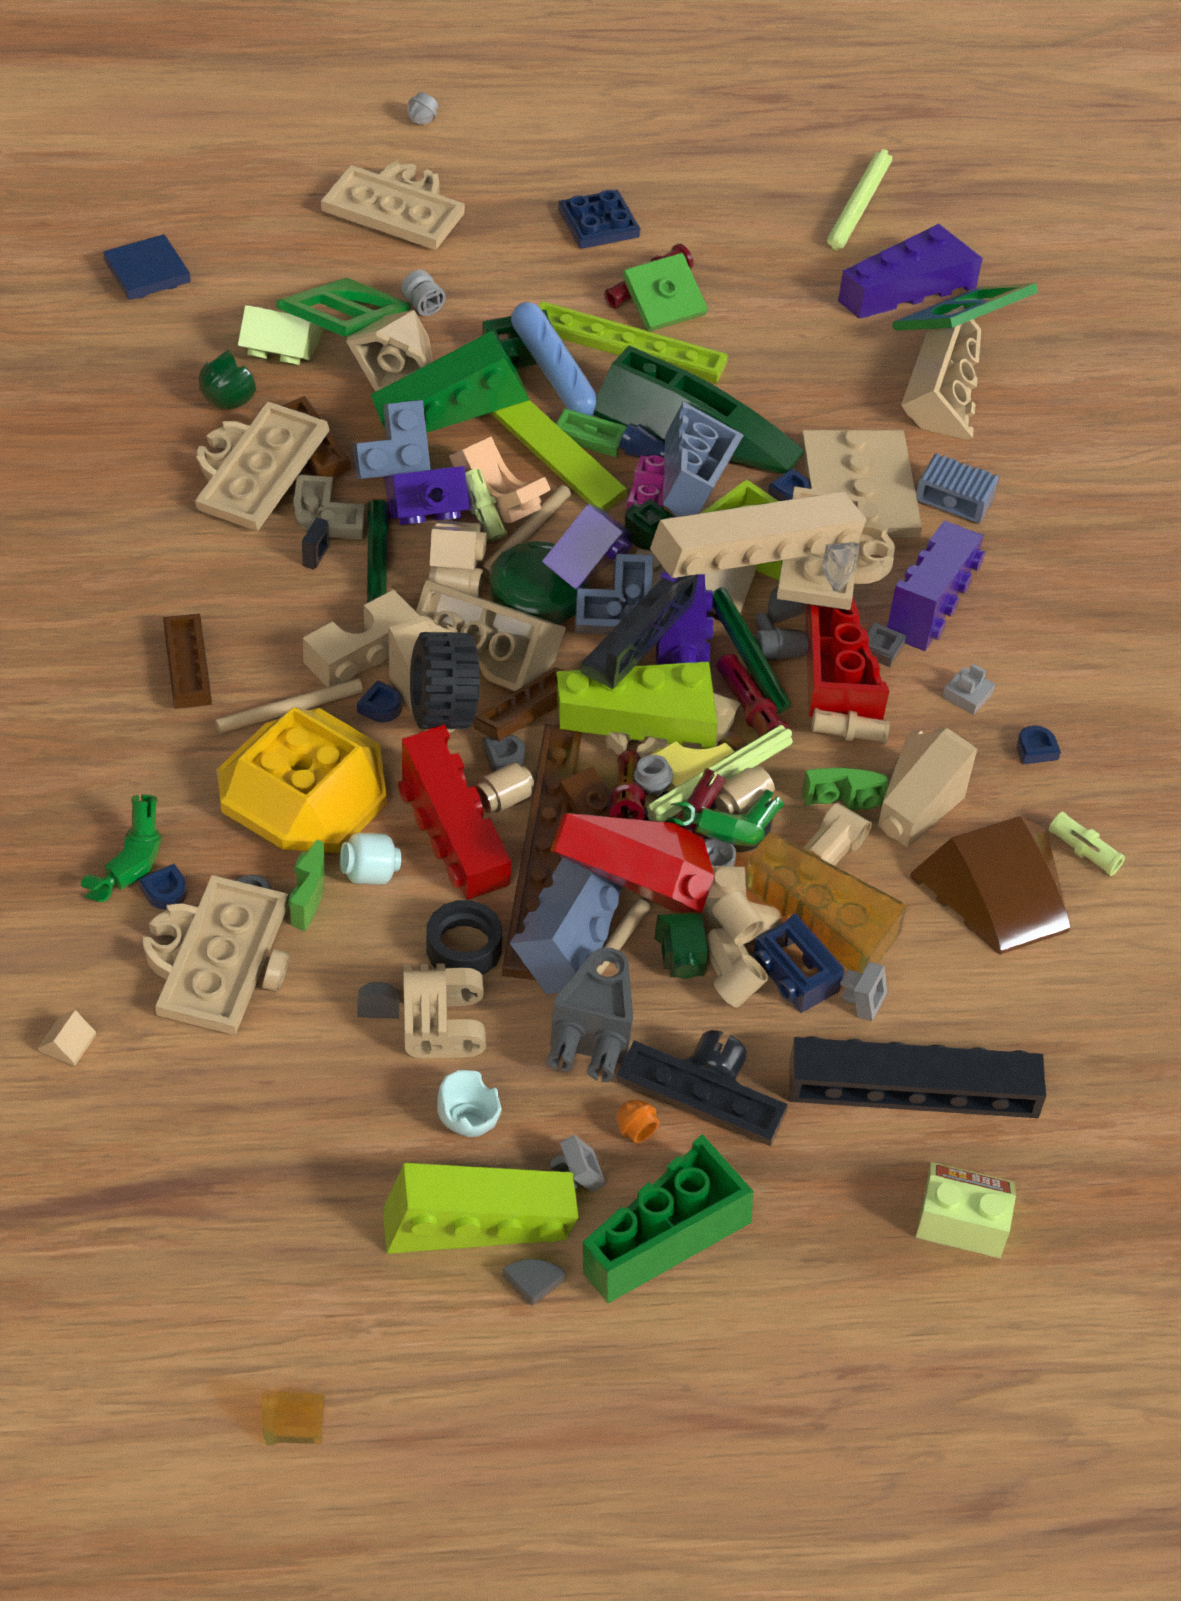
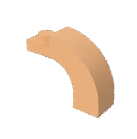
[449,436,551,523]

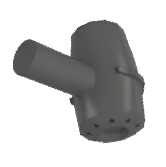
[754,613,808,662]

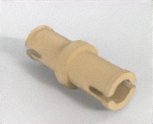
[811,708,890,744]

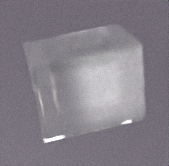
[822,542,860,592]

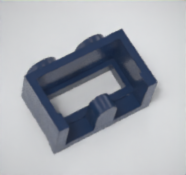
[753,913,845,1013]

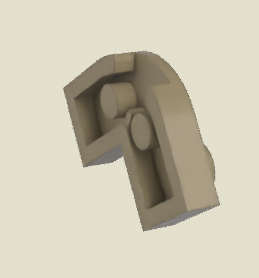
[294,475,365,540]

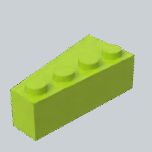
[383,1163,579,1254]

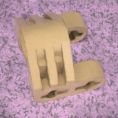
[403,964,486,1058]

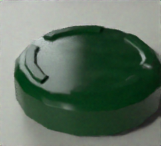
[489,541,589,624]

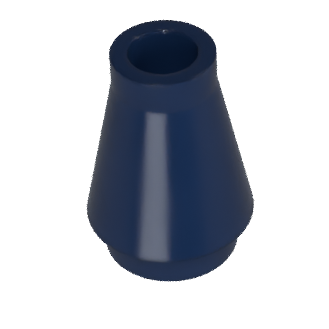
[619,423,665,458]

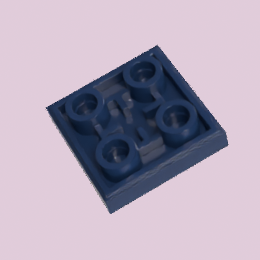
[558,190,640,249]
[103,234,191,300]

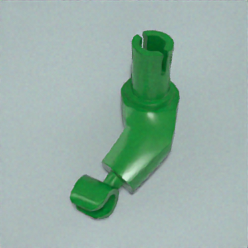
[667,789,784,846]
[81,794,162,902]

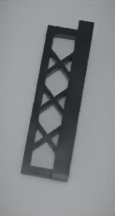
[581,574,698,689]

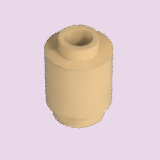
[429,566,483,597]
[475,762,534,813]
[715,766,775,815]

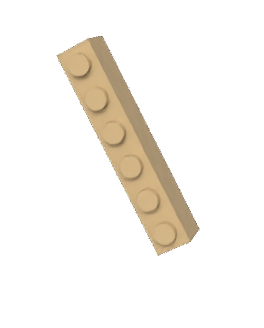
[650,492,867,578]

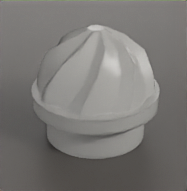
[407,92,439,125]
[634,755,673,795]

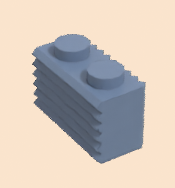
[916,453,999,524]

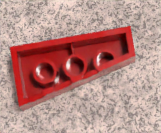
[805,597,889,720]
[398,724,511,900]

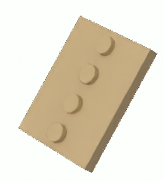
[801,430,922,538]

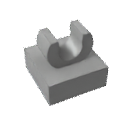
[943,663,995,715]
[840,962,888,1021]
[550,1135,606,1192]

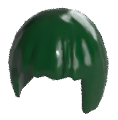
[199,350,256,410]

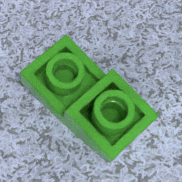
[801,768,888,811]
[287,840,325,932]

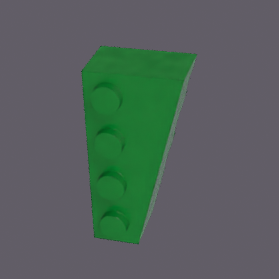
[371,331,530,433]
[583,1134,753,1303]

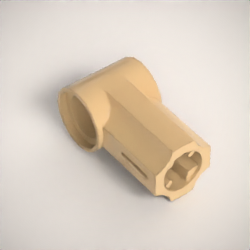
[799,803,872,877]
[712,891,783,945]
[705,928,768,1008]

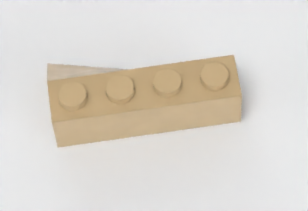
[901,306,981,440]

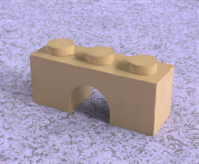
[430,520,487,569]
[303,590,420,687]

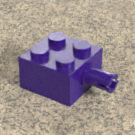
[384,466,470,525]
[656,573,713,665]

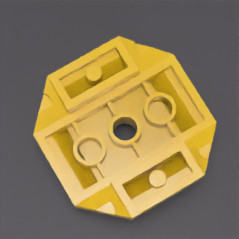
[216,707,387,853]

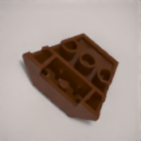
[910,816,1070,955]

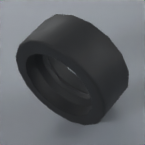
[426,900,502,975]

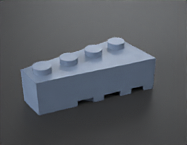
[663,402,744,517]
[510,858,622,994]

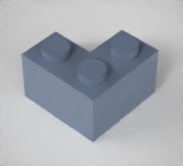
[352,400,431,479]
[575,554,653,634]

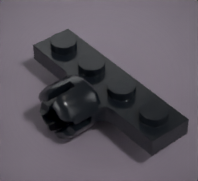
[616,1030,788,1146]

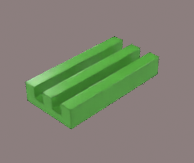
[556,408,627,457]

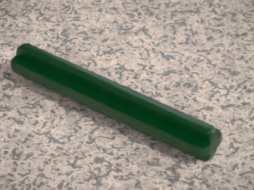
[367,499,387,603]
[712,587,791,714]

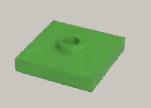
[622,253,708,332]

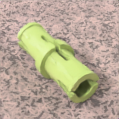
[465,468,508,543]
[1048,811,1126,876]

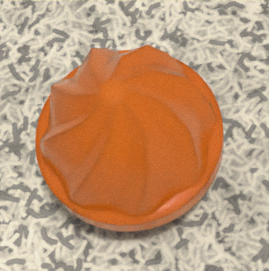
[616,1099,660,1144]

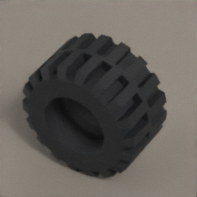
[410,632,480,729]

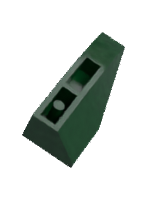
[593,345,804,474]

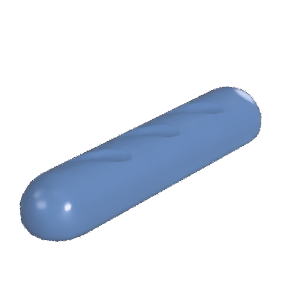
[511,302,597,416]

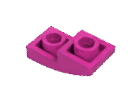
[626,455,664,512]

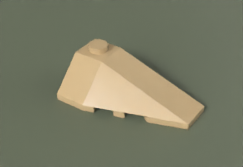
[416,580,566,691]

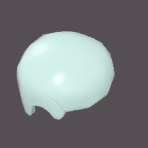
[437,1070,502,1137]

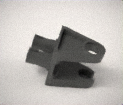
[546,947,633,1082]

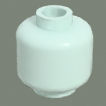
[340,833,401,885]

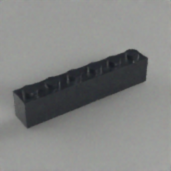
[789,1036,1046,1119]

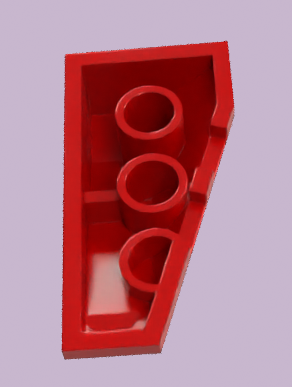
[550,813,715,913]

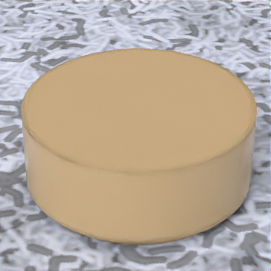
[263,949,290,992]

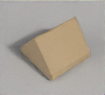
[38,1010,96,1066]

